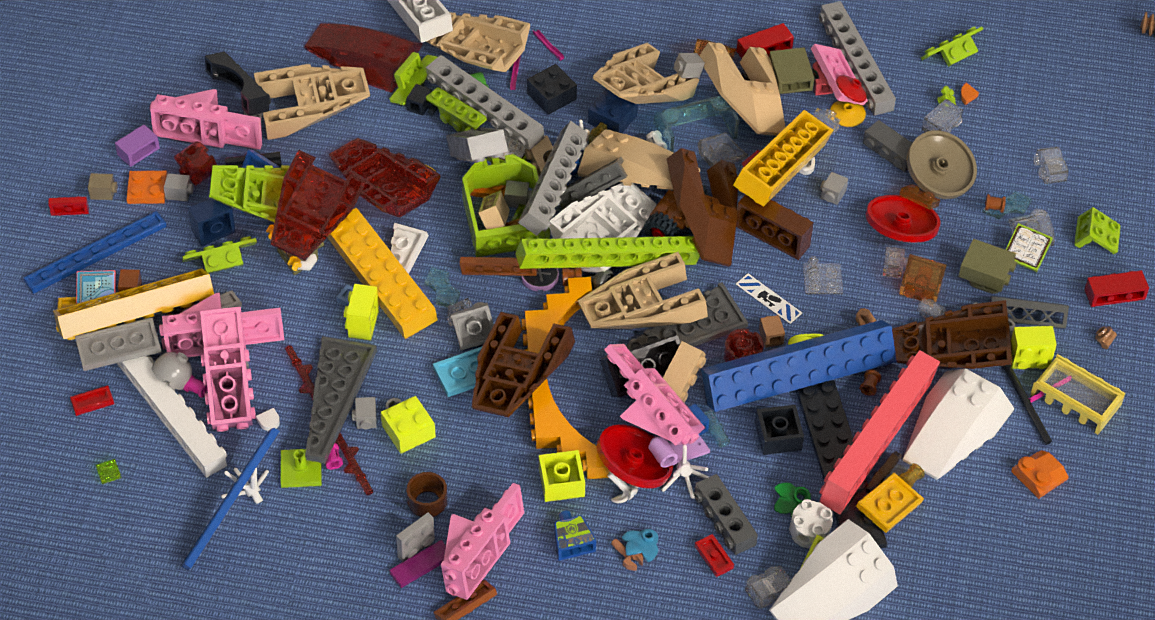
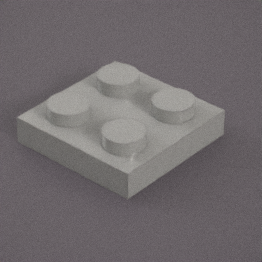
[396,513,435,562]

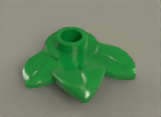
[774,482,811,517]

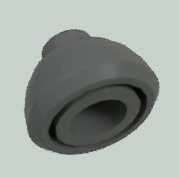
[591,270,614,289]

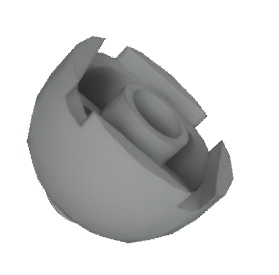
[152,352,192,390]

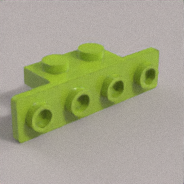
[921,26,984,67]
[389,52,438,105]
[426,87,487,132]
[182,236,257,274]

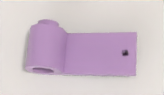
[649,434,710,468]

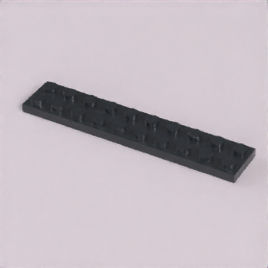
[796,380,887,549]

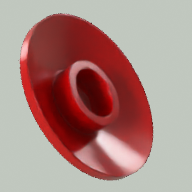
[836,75,867,103]

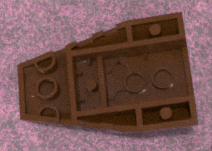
[892,300,1013,369]

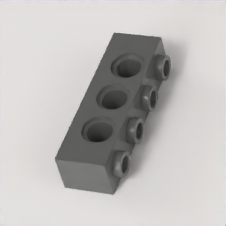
[694,474,758,555]

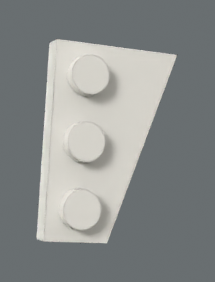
[391,223,429,274]

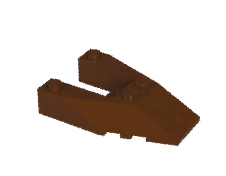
[667,148,738,267]
[472,312,575,418]

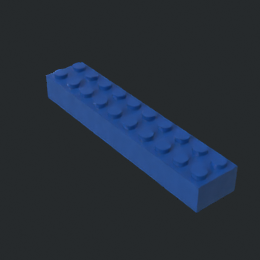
[701,320,897,412]

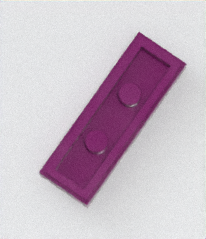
[389,540,446,588]

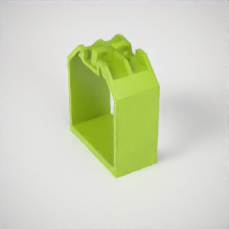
[462,154,550,257]

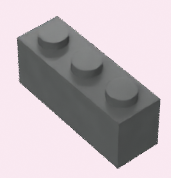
[863,120,912,172]

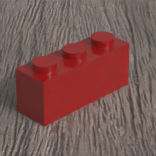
[736,23,794,59]
[1084,270,1149,307]

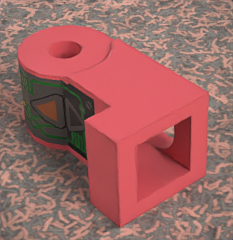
[812,61,833,96]

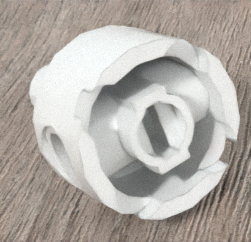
[789,499,833,549]

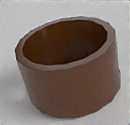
[407,472,448,517]

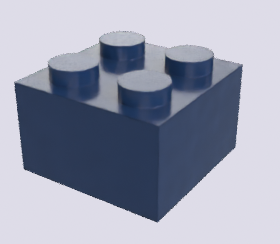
[588,88,638,133]
[188,198,236,247]

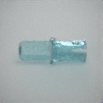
[704,410,730,448]

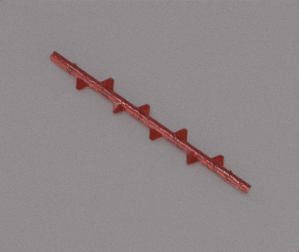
[285,345,373,496]

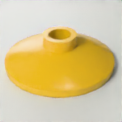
[830,101,866,127]

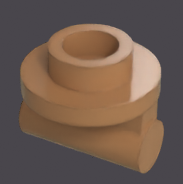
[856,308,877,326]
[1095,326,1117,349]

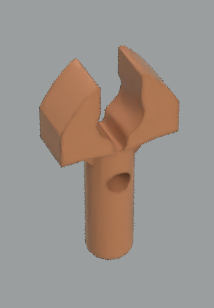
[611,539,643,571]

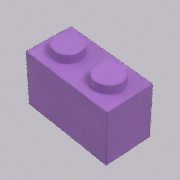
[115,125,160,167]

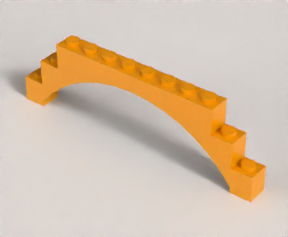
[521,277,610,479]

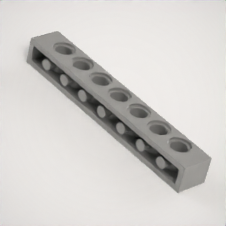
[819,1,896,116]
[426,55,545,151]
[518,121,588,236]

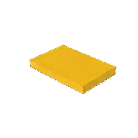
[856,473,924,533]

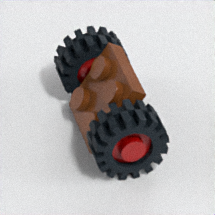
[643,182,708,237]

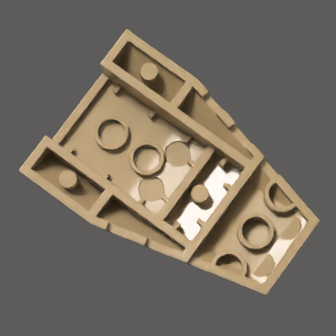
[426,12,530,72]
[578,129,700,190]

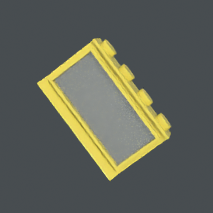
[1030,354,1125,435]

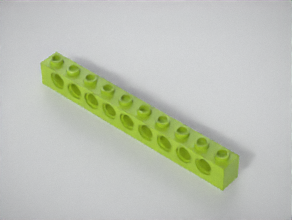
[515,236,700,269]

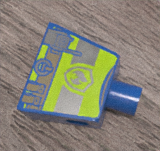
[554,510,596,561]

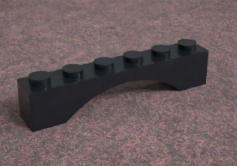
[205,51,271,116]

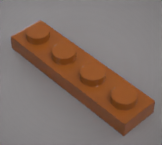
[459,257,537,276]

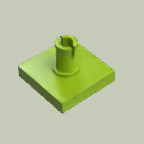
[281,449,322,488]

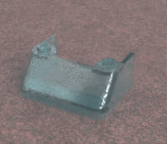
[653,96,739,152]

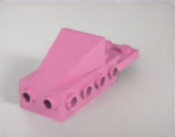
[150,89,262,150]
[159,293,284,357]
[200,307,256,432]
[604,344,705,445]
[441,483,524,600]

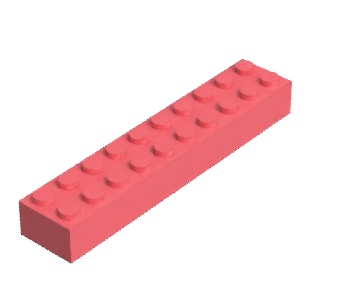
[819,350,940,514]

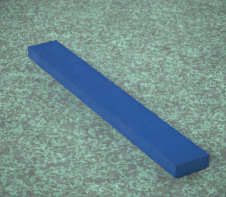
[23,211,167,294]
[182,428,280,570]

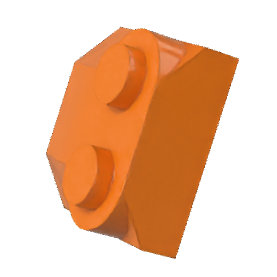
[1011,450,1069,499]

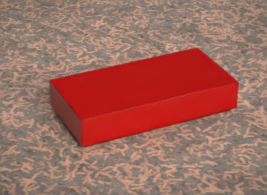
[70,385,114,416]

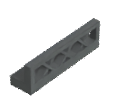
[559,157,628,210]
[990,296,1069,328]

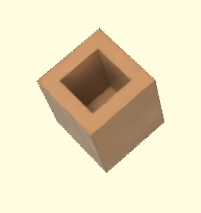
[759,315,785,348]

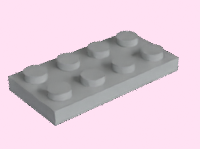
[75,318,161,371]

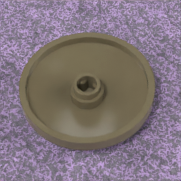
[907,130,977,199]

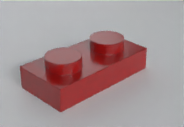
[48,196,89,216]
[695,534,734,577]

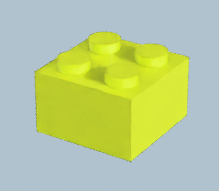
[344,284,379,340]
[1011,326,1057,370]
[381,396,436,454]
[539,450,585,502]

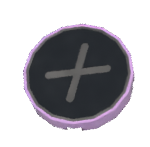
[521,268,559,291]

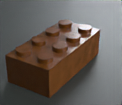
[736,194,814,260]

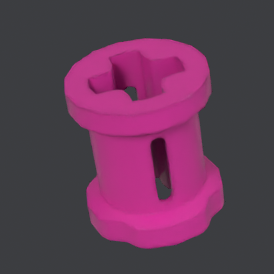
[184,375,208,398]
[325,443,343,470]

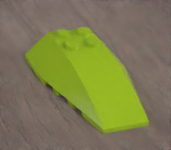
[209,165,324,233]

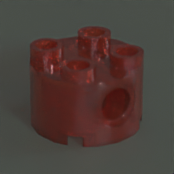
[174,141,217,186]
[724,328,764,362]

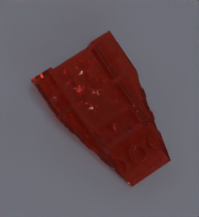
[304,23,423,93]
[329,138,441,218]
[270,150,367,260]

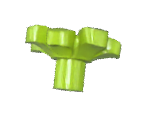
[937,86,956,107]

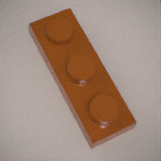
[434,580,497,620]

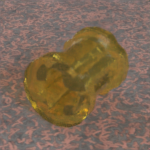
[898,463,925,487]

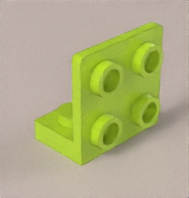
[1074,207,1121,254]

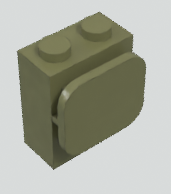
[769,47,814,94]
[958,239,1017,294]

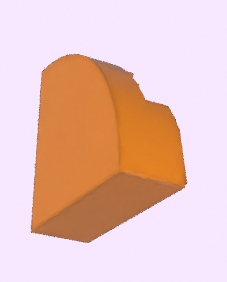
[961,82,979,105]

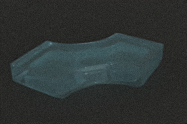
[983,191,1032,220]
[425,267,460,309]

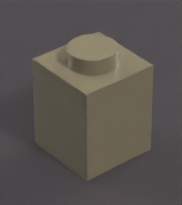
[88,173,118,200]

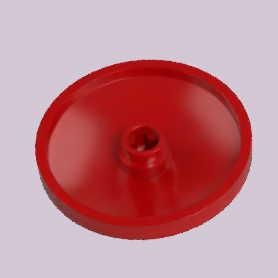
[866,195,941,243]
[597,425,673,488]

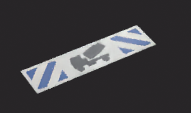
[736,274,802,324]

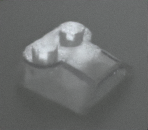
[697,132,748,167]
[1008,209,1055,246]

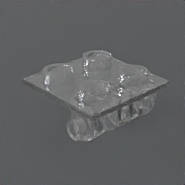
[803,256,843,294]

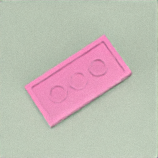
[811,44,868,105]

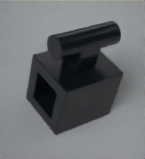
[406,84,438,116]

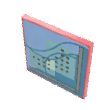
[76,270,116,304]

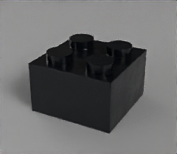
[527,64,577,115]
[755,404,804,455]

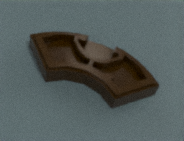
[866,451,902,491]

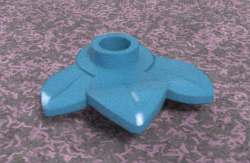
[622,529,659,562]

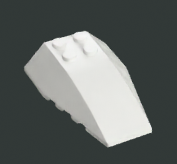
[549,183,657,273]
[903,369,1014,480]
[769,519,898,620]

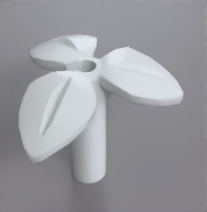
[607,472,639,503]

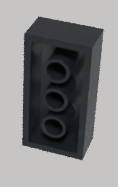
[600,335,680,398]

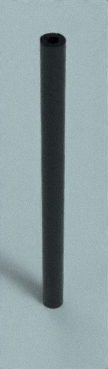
[1002,365,1052,445]

